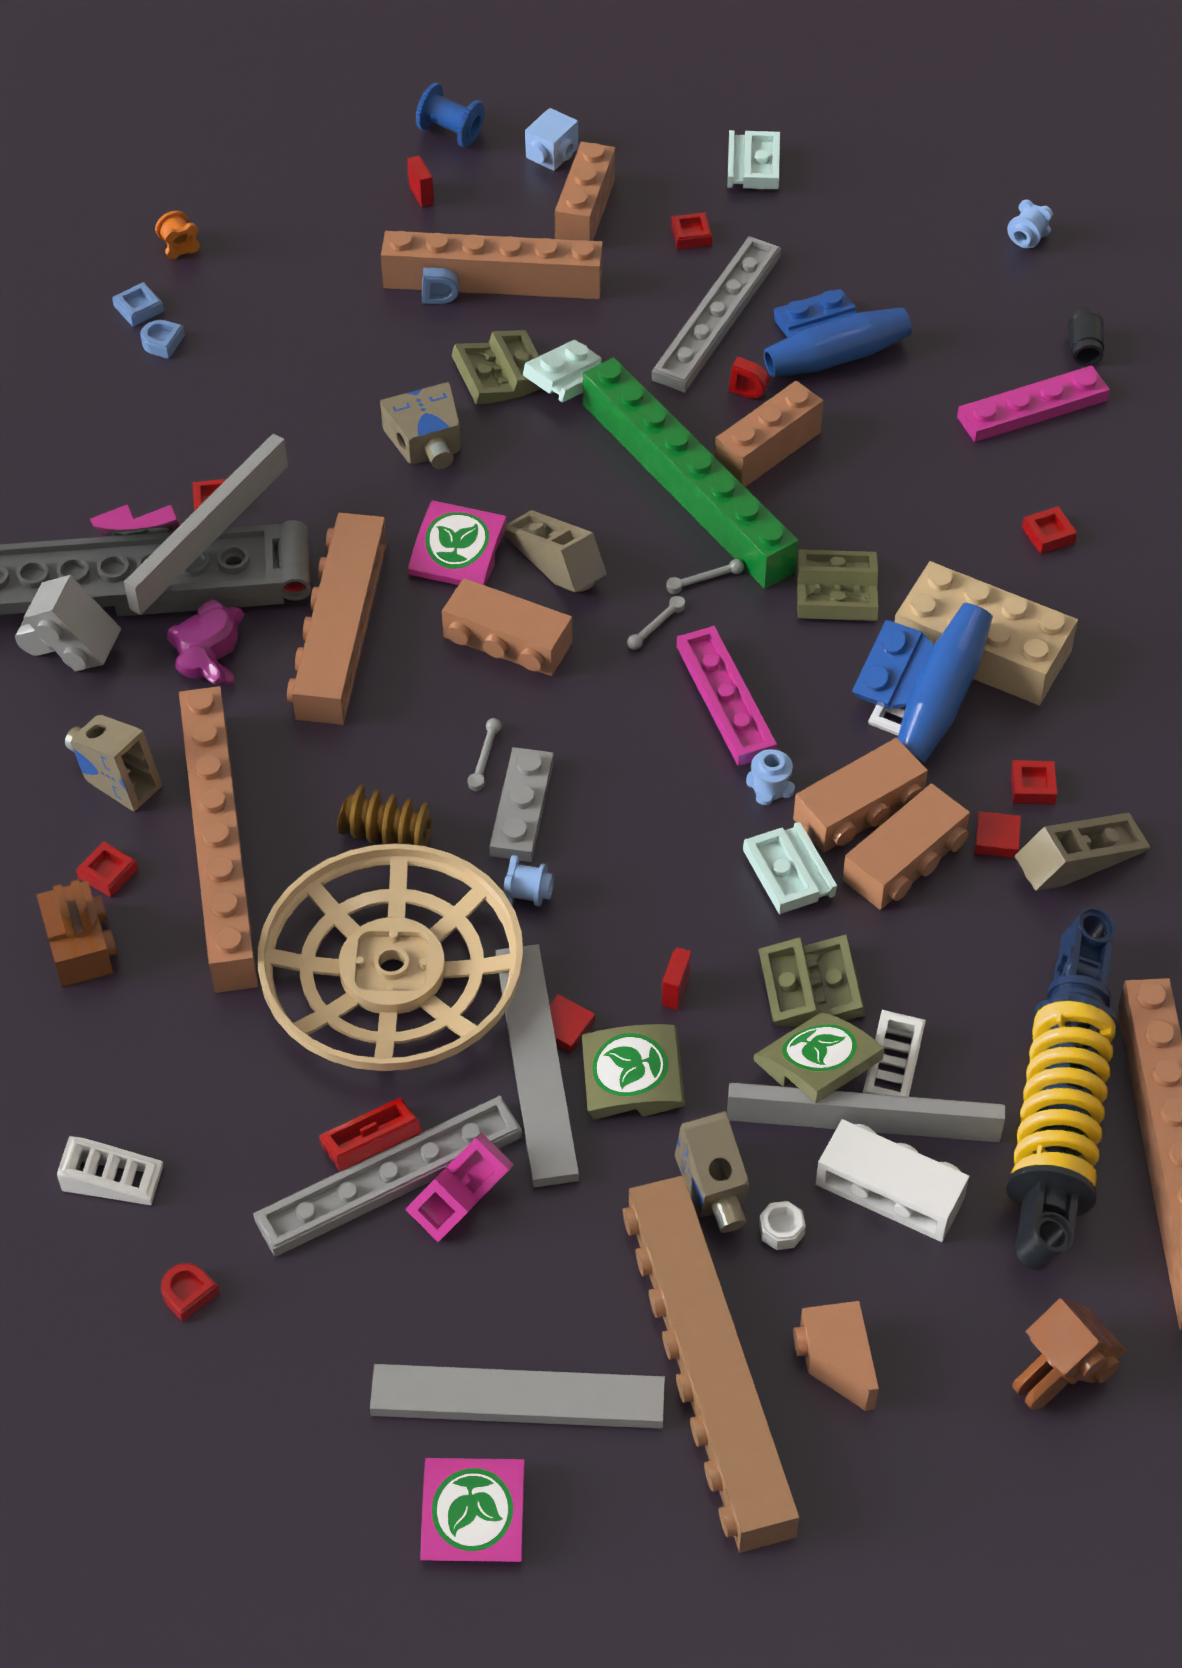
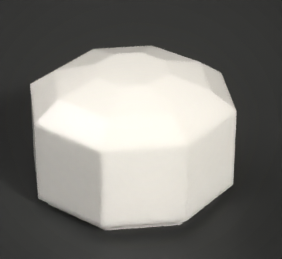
[759,1201,806,1250]

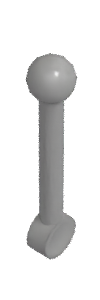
[666,559,745,594]
[627,596,685,650]
[468,718,502,791]

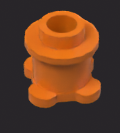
[155,210,200,259]

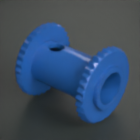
[416,83,485,147]

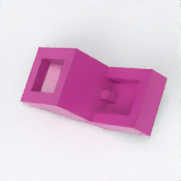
[405,1132,514,1242]

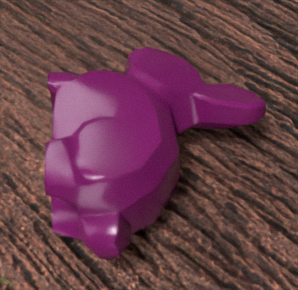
[168,600,244,685]

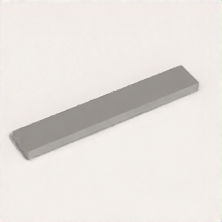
[652,236,781,392]
[124,434,288,615]
[495,944,579,1188]
[727,1083,1005,1143]
[253,1096,522,1257]
[370,1364,665,1429]

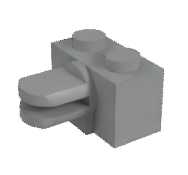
[15,575,121,671]

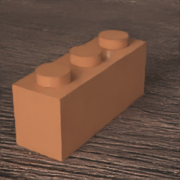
[555,142,615,241]
[715,381,824,487]
[442,578,573,676]
[793,738,928,853]
[842,783,970,910]

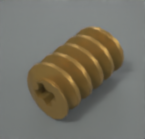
[337,785,432,847]

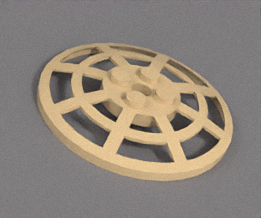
[258,844,523,1071]

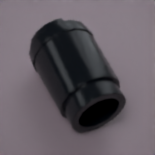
[1068,307,1104,366]

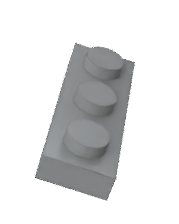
[489,747,554,862]

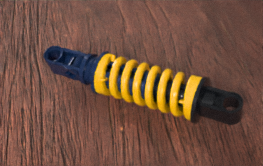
[1006,907,1119,1271]

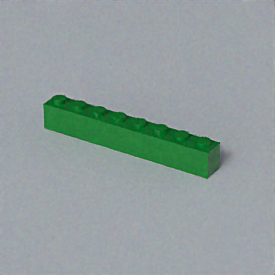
[583,357,798,589]

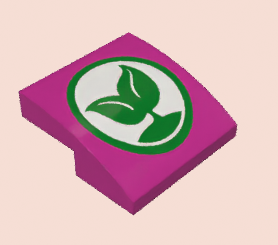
[408,500,507,586]
[90,504,181,537]
[420,1458,525,1562]

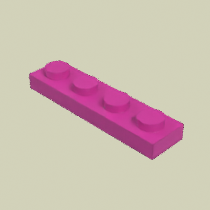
[957,365,1110,442]
[676,626,777,766]

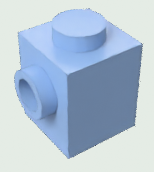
[525,108,578,171]

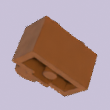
[36,879,117,987]
[1012,1298,1127,1411]

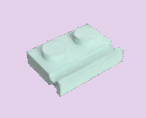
[727,130,780,189]
[523,339,602,403]
[743,822,837,914]

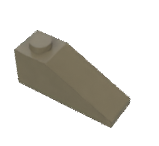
[503,510,607,592]
[1015,813,1150,891]

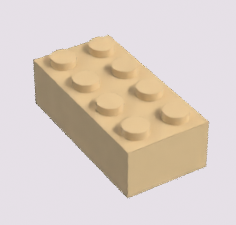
[895,561,1078,706]

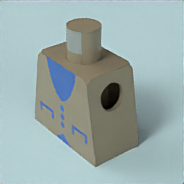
[380,382,461,469]
[65,715,163,812]
[674,1111,749,1233]

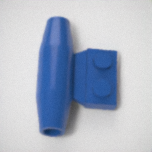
[764,289,912,378]
[852,603,993,765]

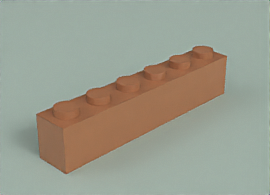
[381,231,602,299]
[287,512,387,725]

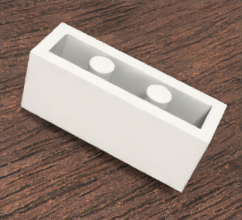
[815,1119,970,1242]

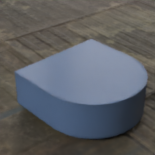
[422,267,459,304]
[140,320,185,359]

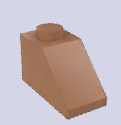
[793,1301,879,1411]

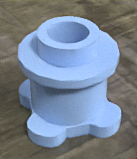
[1007,200,1053,248]
[746,749,795,805]
[504,855,554,906]

